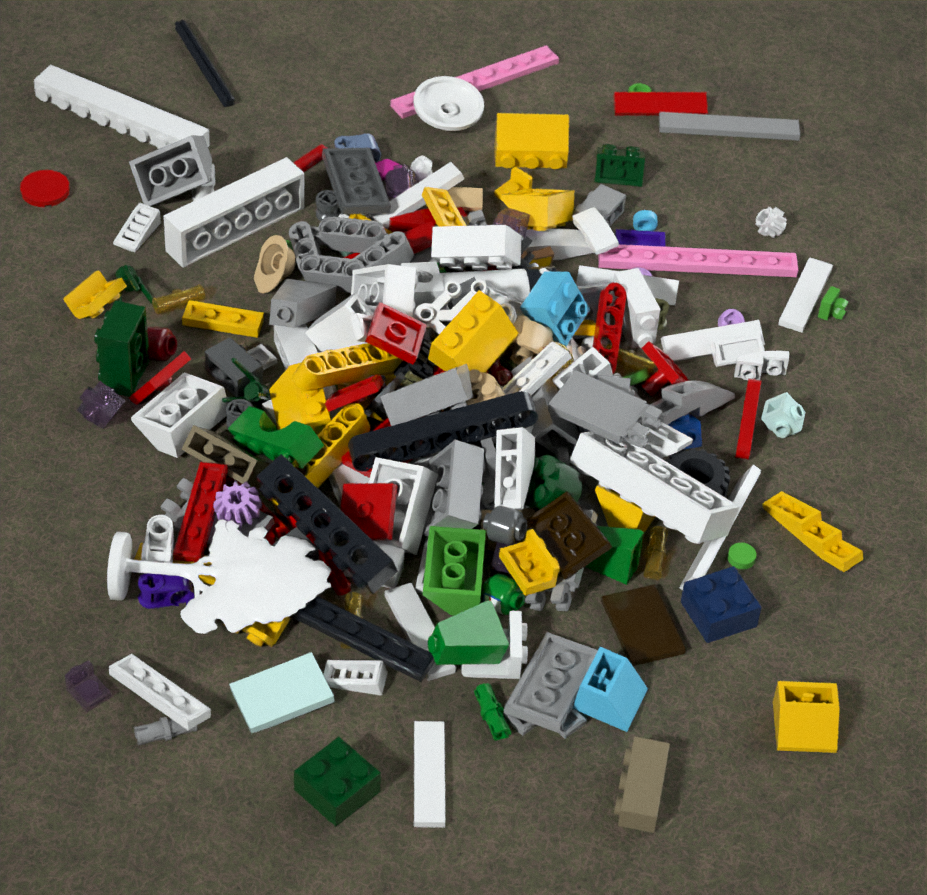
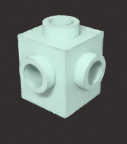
[761,392,806,438]

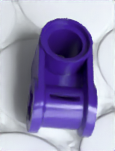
[138,573,195,609]

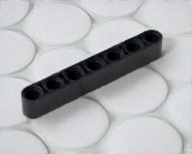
[348,391,538,472]

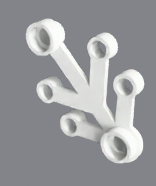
[414,280,517,335]

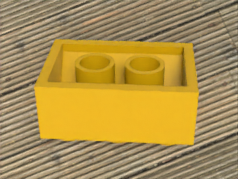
[494,113,569,169]
[501,188,574,231]
[428,290,518,373]
[269,363,331,435]

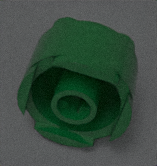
[524,455,582,511]

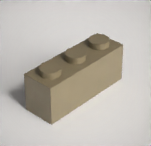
[182,425,270,489]
[614,736,670,833]

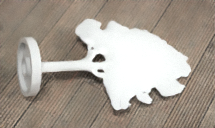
[107,519,331,634]

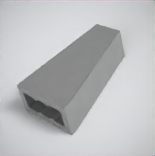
[269,279,337,328]
[511,356,580,458]

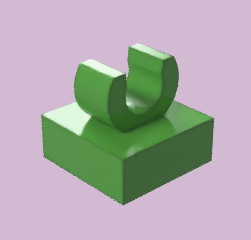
[818,286,848,320]

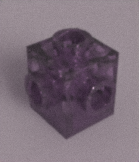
[77,381,125,429]

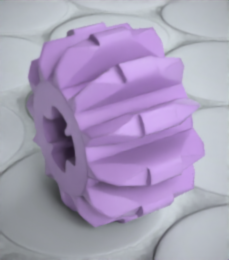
[213,481,262,530]

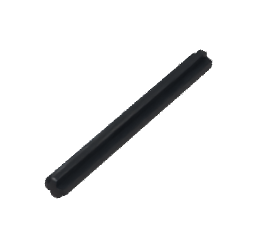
[175,19,235,107]

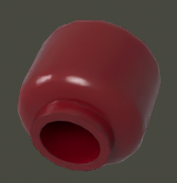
[147,326,177,361]

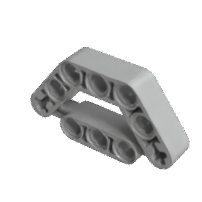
[289,217,414,293]

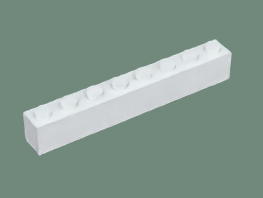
[34,65,210,149]

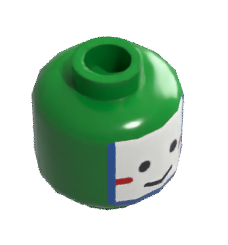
[481,574,525,615]

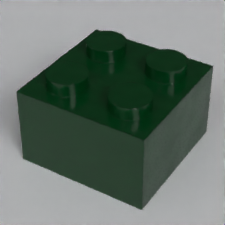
[294,736,381,827]

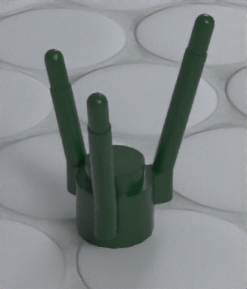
[116,265,159,309]
[222,358,271,405]

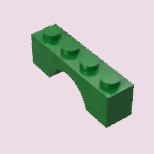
[228,406,324,469]

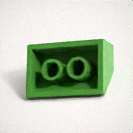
[423,526,486,615]

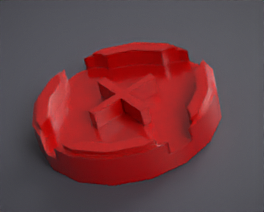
[20,170,70,207]

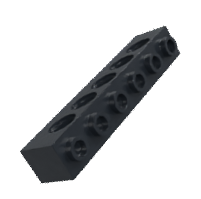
[256,454,398,594]

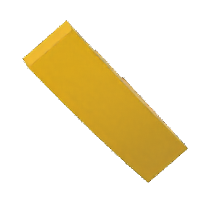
[762,491,863,572]

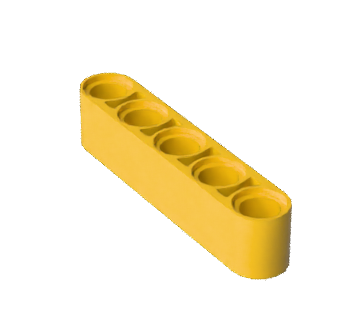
[292,343,403,391]
[271,403,370,516]

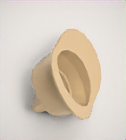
[254,235,296,294]

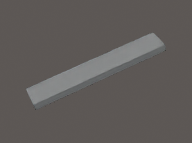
[659,112,800,140]

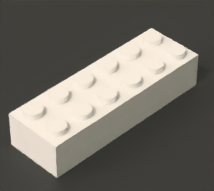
[164,157,304,267]
[569,431,740,544]

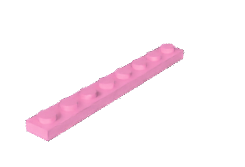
[390,45,559,119]
[598,245,798,277]

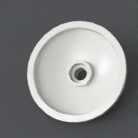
[413,76,484,131]

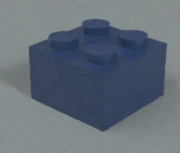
[681,566,761,643]

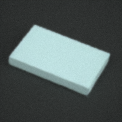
[229,652,335,734]

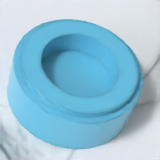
[633,210,658,231]

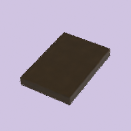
[526,491,612,580]
[601,584,686,666]

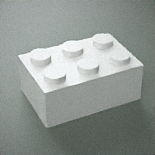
[431,225,522,271]
[351,264,417,317]

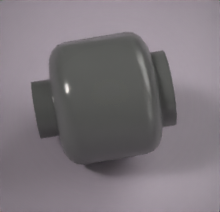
[483,506,527,545]

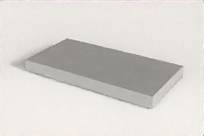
[504,632,598,733]

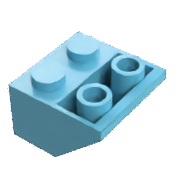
[520,271,590,346]
[573,647,648,732]

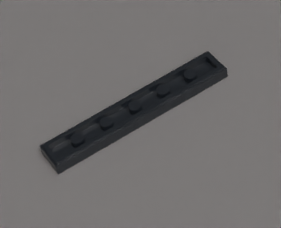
[290,596,435,682]

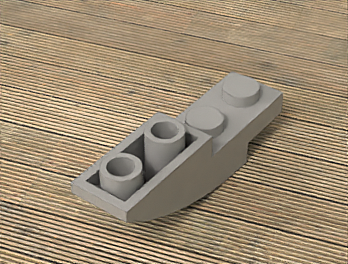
[650,381,735,425]

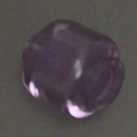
[385,164,417,199]

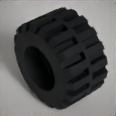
[665,448,730,498]

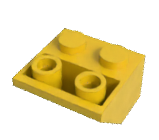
[773,681,839,753]

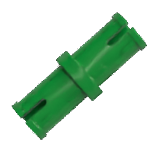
[474,683,511,741]

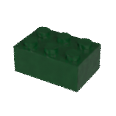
[94,300,149,397]

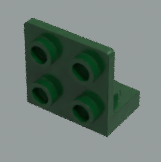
[594,144,645,187]

